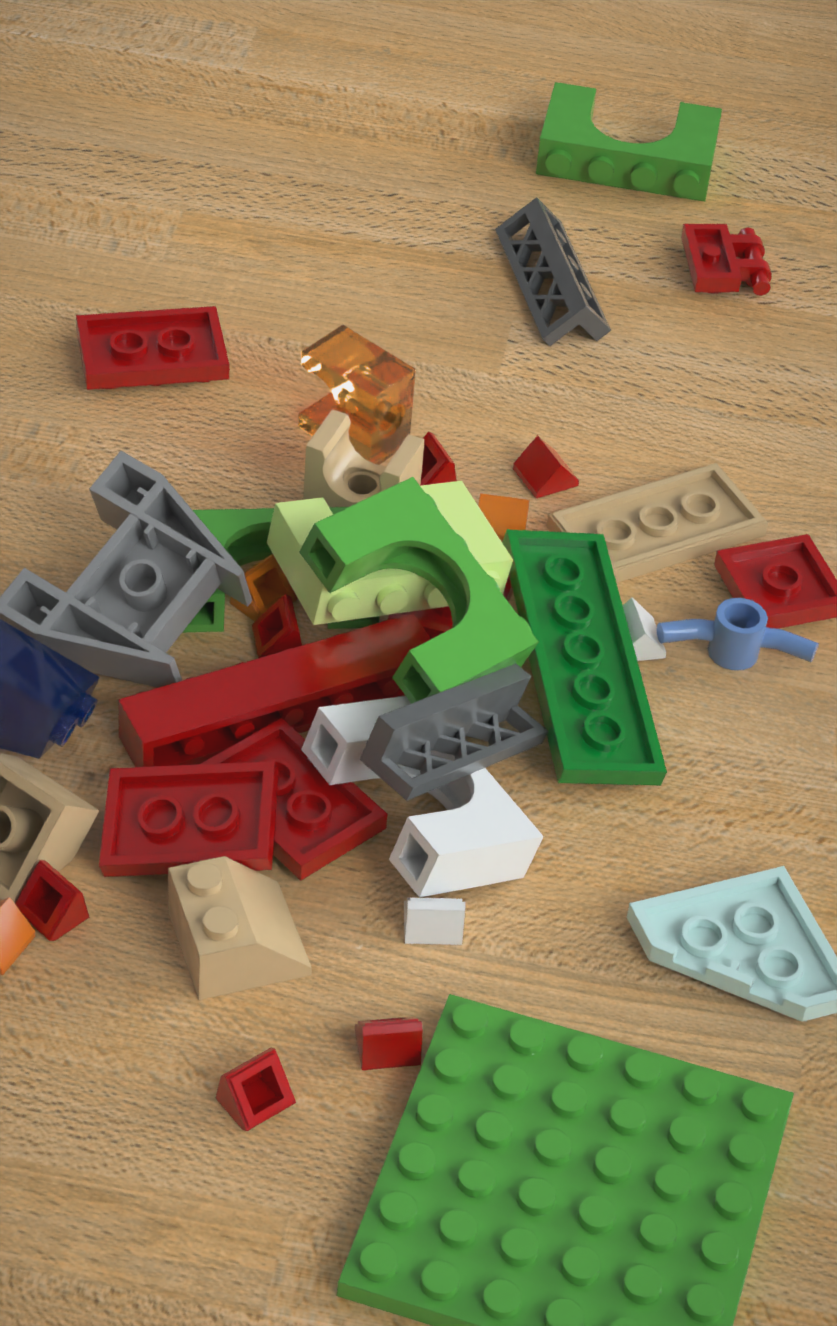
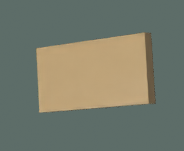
[547,463,768,583]

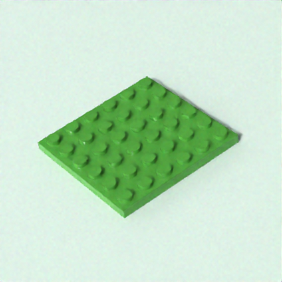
[337,994,794,1326]

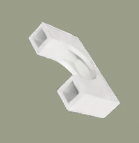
[301,696,544,898]

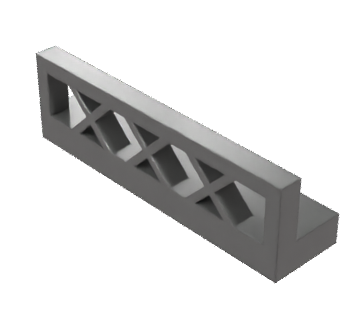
[495,197,611,346]
[359,664,548,801]

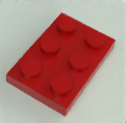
[76,306,230,390]
[201,718,388,881]
[99,761,279,877]

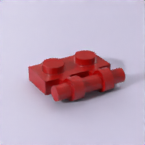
[681,224,772,296]

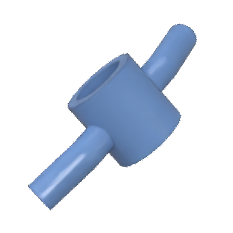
[657,598,819,670]

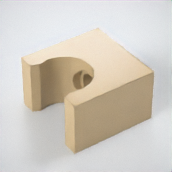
[303,409,425,507]

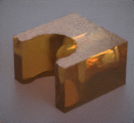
[298,325,416,465]

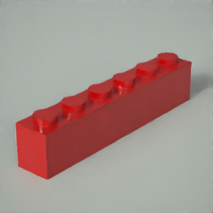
[118,613,431,767]

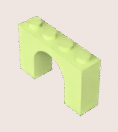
[267,481,513,625]

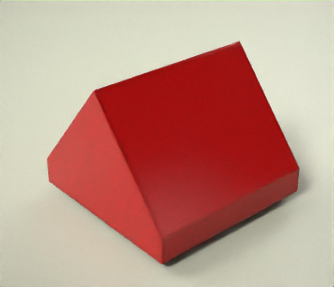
[420,431,457,486]
[513,435,579,498]
[252,594,302,658]
[15,860,90,941]
[355,1017,423,1070]
[215,1048,296,1131]

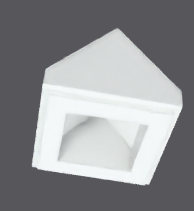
[623,598,666,661]
[404,898,465,945]

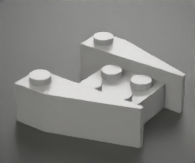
[0,451,252,688]

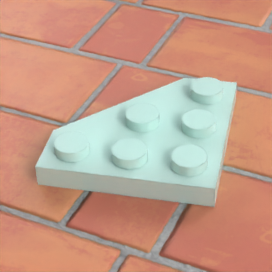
[627,866,837,1022]

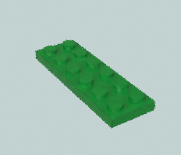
[502,529,667,786]

